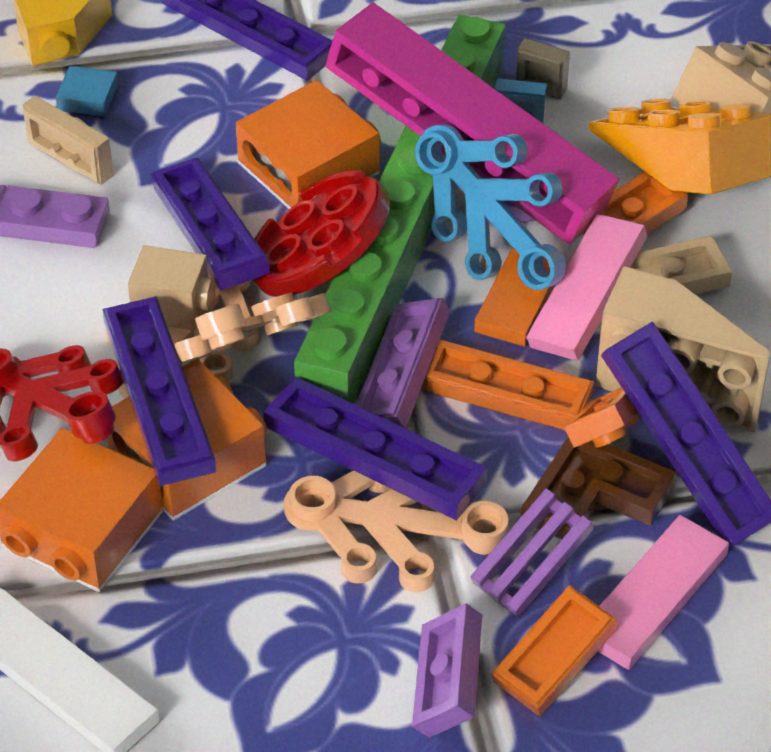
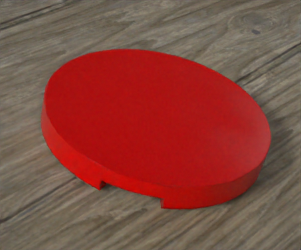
[253,170,390,297]

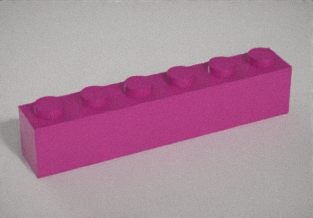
[325,2,620,245]

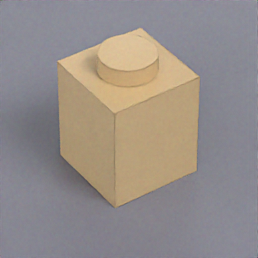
[128,245,215,331]

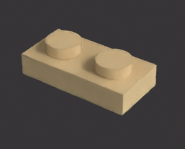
[630,235,732,295]

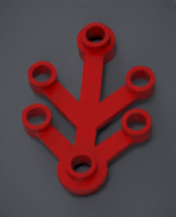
[0,345,124,462]

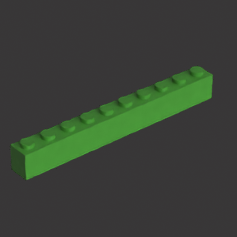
[294,14,505,404]

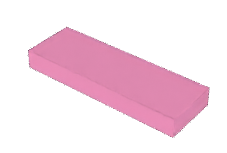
[526,214,648,361]
[598,515,729,670]

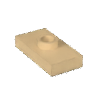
[23,96,114,185]

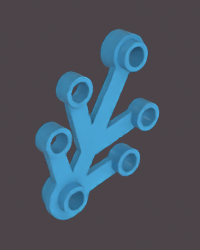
[415,124,566,290]

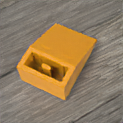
[588,99,771,194]

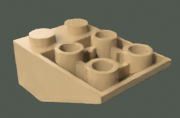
[671,41,771,114]
[595,266,771,432]

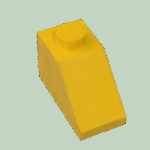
[13,0,112,66]

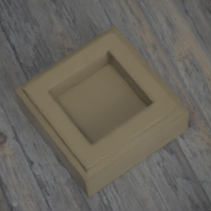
[516,38,570,99]

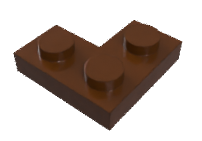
[521,437,677,539]

